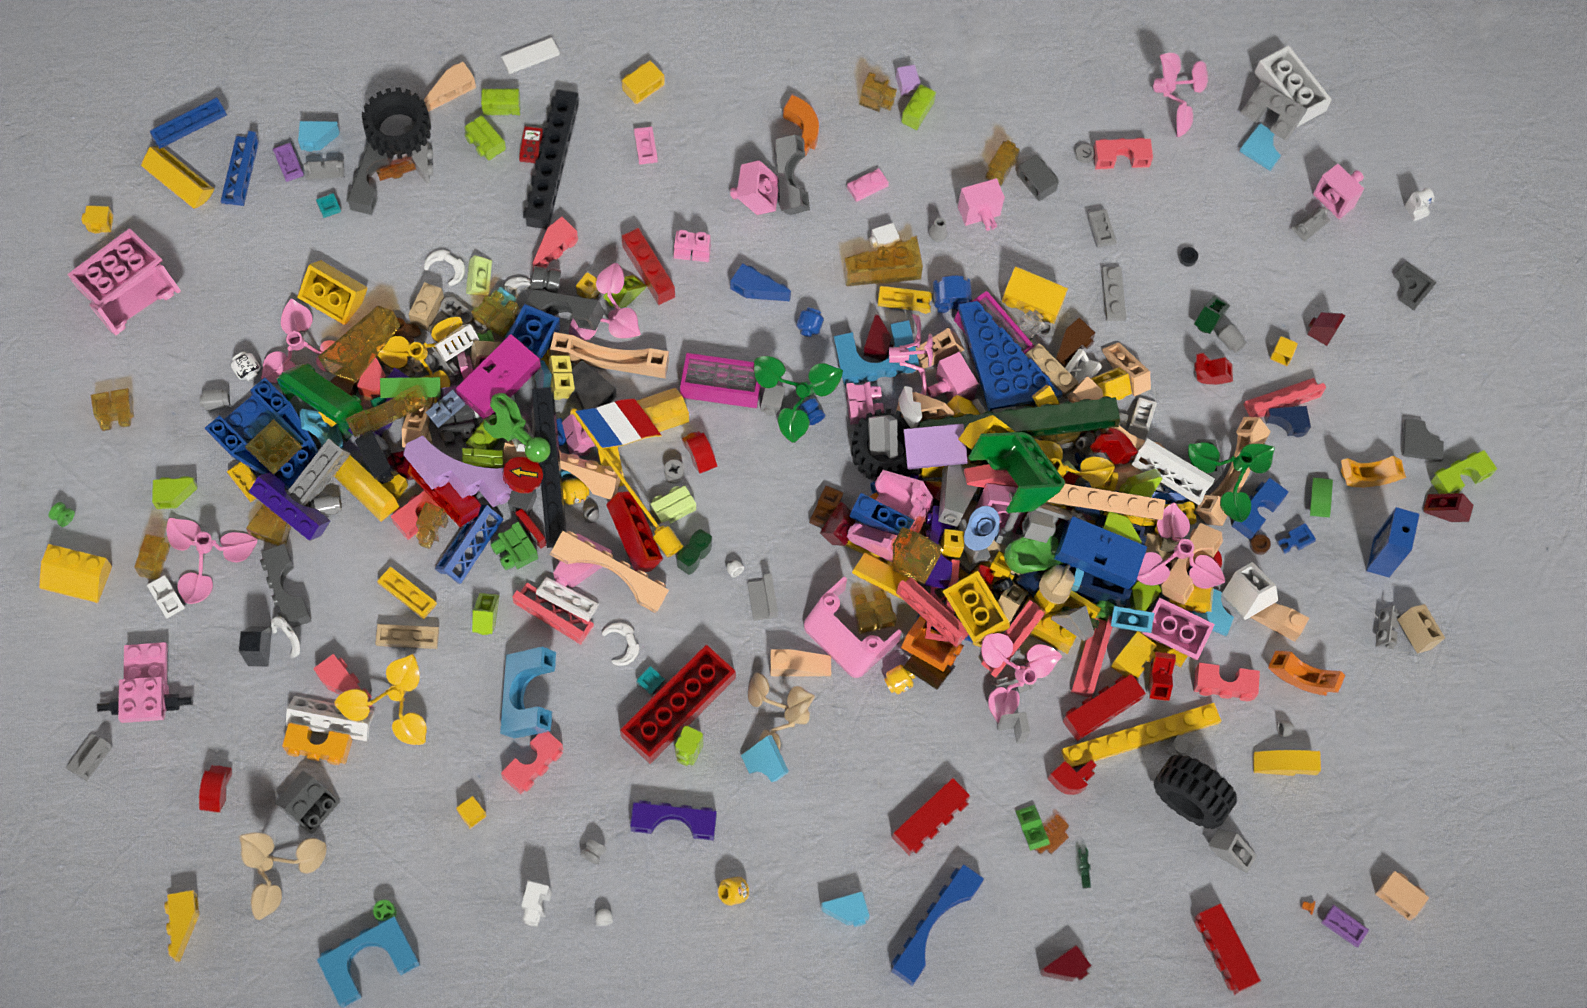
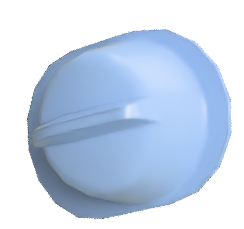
[964,506,1000,551]

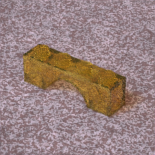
[346,384,430,438]

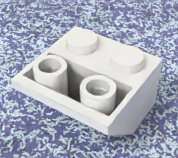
[1222,562,1278,620]

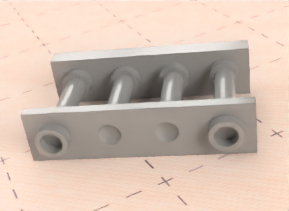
[994,492,1087,546]

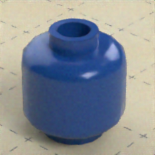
[796,308,824,337]

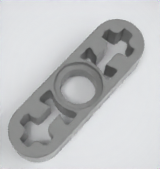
[441,297,488,334]

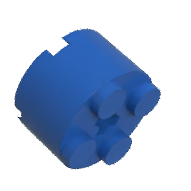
[933,276,972,313]

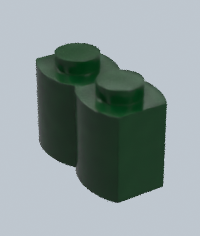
[677,529,712,575]

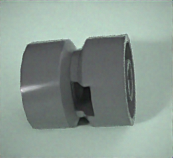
[531,266,561,293]

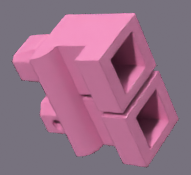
[673,230,711,262]
[845,382,884,425]
[562,414,596,456]

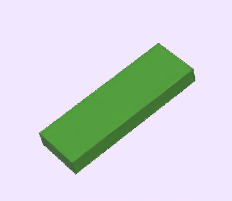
[380,377,441,398]

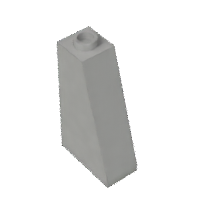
[938,462,978,526]

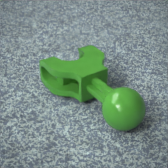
[483,393,551,463]

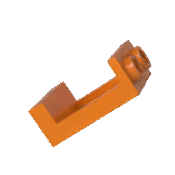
[901,615,964,672]

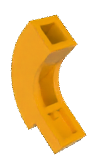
[1341,456,1406,488]

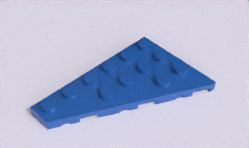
[958,301,1062,411]

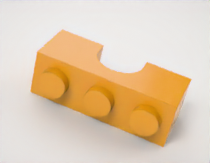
[282,723,353,765]

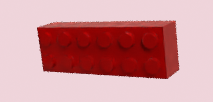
[620,644,736,764]

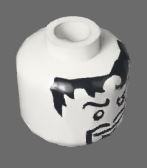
[231,351,260,382]

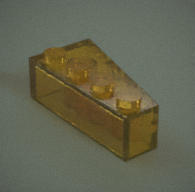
[844,236,923,287]
[318,306,401,382]

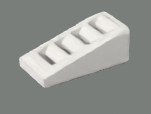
[435,324,479,362]
[1128,397,1157,439]

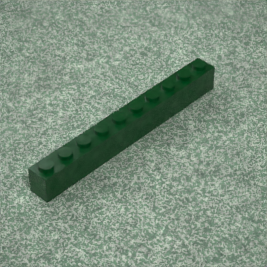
[920,396,1120,437]

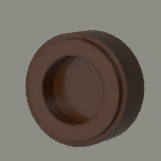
[1250,534,1271,555]

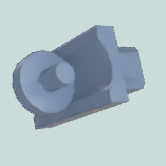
[425,390,466,427]

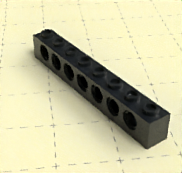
[523,89,580,229]

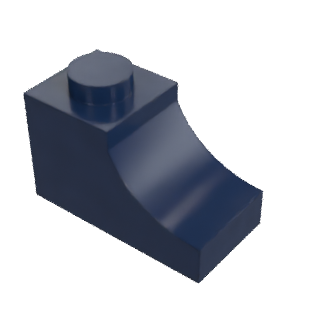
[1264,406,1311,437]

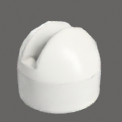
[726,560,744,578]
[595,909,613,926]

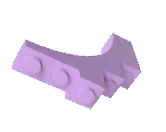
[404,435,513,507]

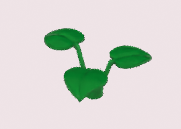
[754,356,843,443]
[1188,442,1275,522]

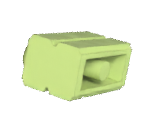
[650,485,696,524]

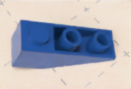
[730,263,791,302]
[849,493,914,538]

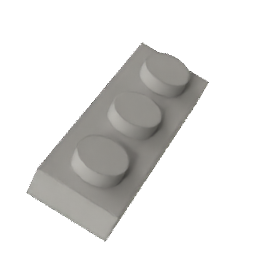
[1102,267,1126,321]

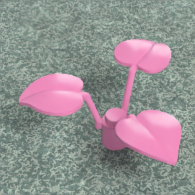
[1153,53,1208,137]
[569,263,641,341]
[261,299,350,383]
[889,314,933,396]
[1137,503,1225,589]
[166,518,258,604]
[981,633,1062,723]

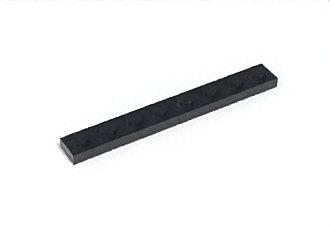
[532,387,567,548]

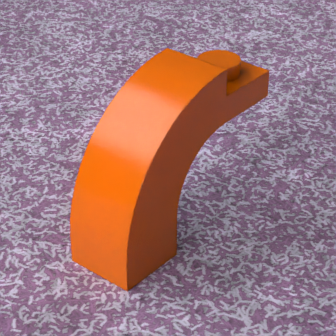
[783,95,819,156]
[1268,651,1346,696]

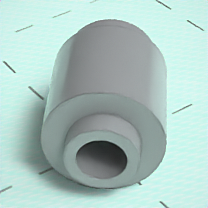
[1218,324,1247,353]
[199,389,230,410]
[311,495,342,516]

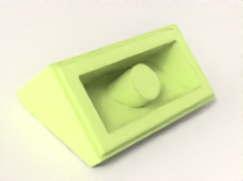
[466,255,492,295]

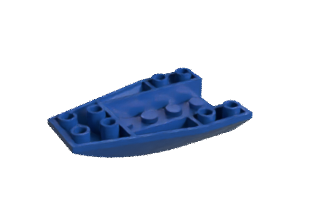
[204,378,319,490]

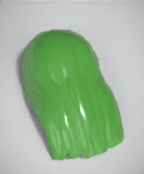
[1004,533,1064,574]

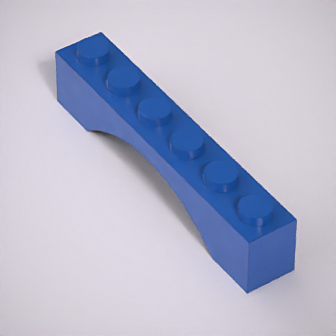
[891,864,984,986]

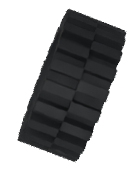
[362,87,431,159]
[851,409,913,481]

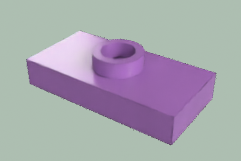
[273,143,304,182]
[1321,905,1369,948]

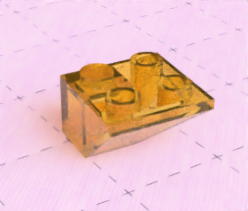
[245,419,303,475]
[893,527,944,584]

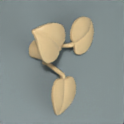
[748,673,815,750]
[239,832,327,920]

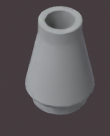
[929,218,948,242]

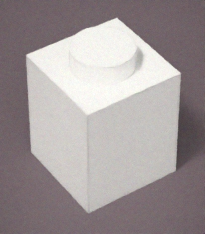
[869,223,900,254]

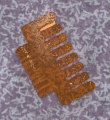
[1034,815,1069,855]

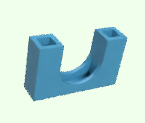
[834,320,919,385]
[500,647,556,739]
[316,917,420,1008]

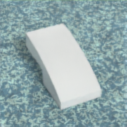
[898,386,922,429]
[147,575,185,619]

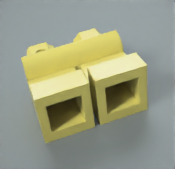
[547,356,575,400]

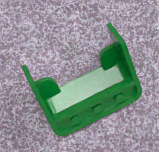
[277,363,365,442]
[968,432,1065,513]

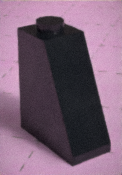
[572,360,617,410]
[355,430,399,484]
[239,626,272,667]

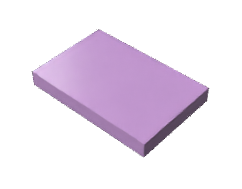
[904,424,967,469]

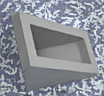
[1051,606,1094,641]

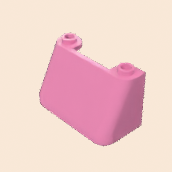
[847,470,933,564]

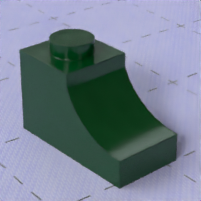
[1194,296,1230,334]

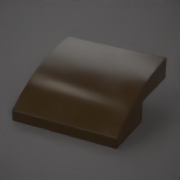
[903,655,956,690]

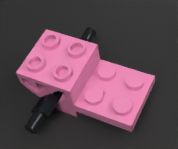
[97,642,193,723]

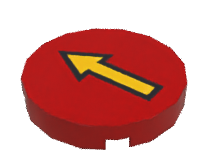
[502,457,543,493]

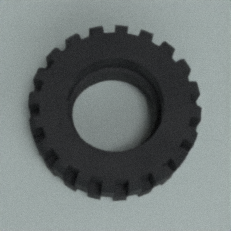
[1154,754,1237,829]

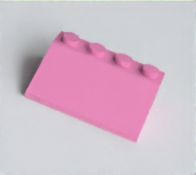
[67,228,163,308]

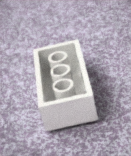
[1255,46,1332,127]

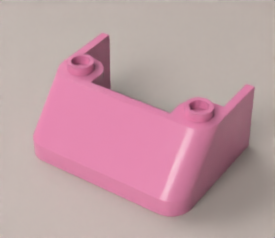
[89,264,181,335]
[804,576,901,678]

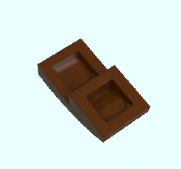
[809,486,844,528]

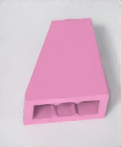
[553,533,613,588]

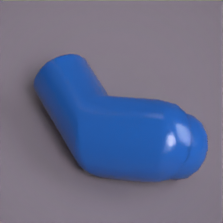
[556,418,567,446]

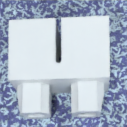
[521,881,552,927]

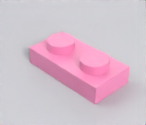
[634,127,658,165]
[847,169,889,202]
[457,351,474,380]

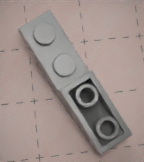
[404,119,433,183]

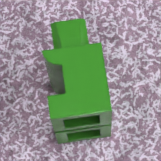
[490,522,538,570]

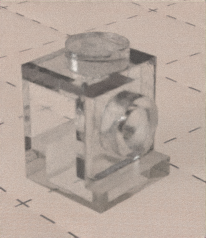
[1014,310,1046,341]

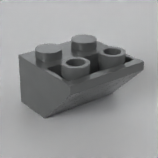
[275,771,340,834]

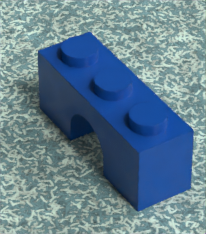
[1232,478,1289,541]

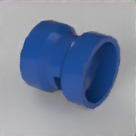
[799,398,826,425]

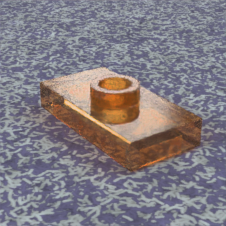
[376,159,416,181]

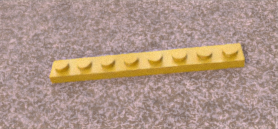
[1061,703,1221,768]

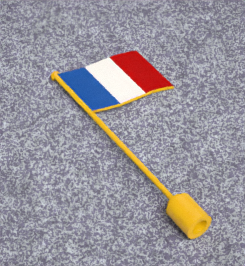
[570,399,683,558]

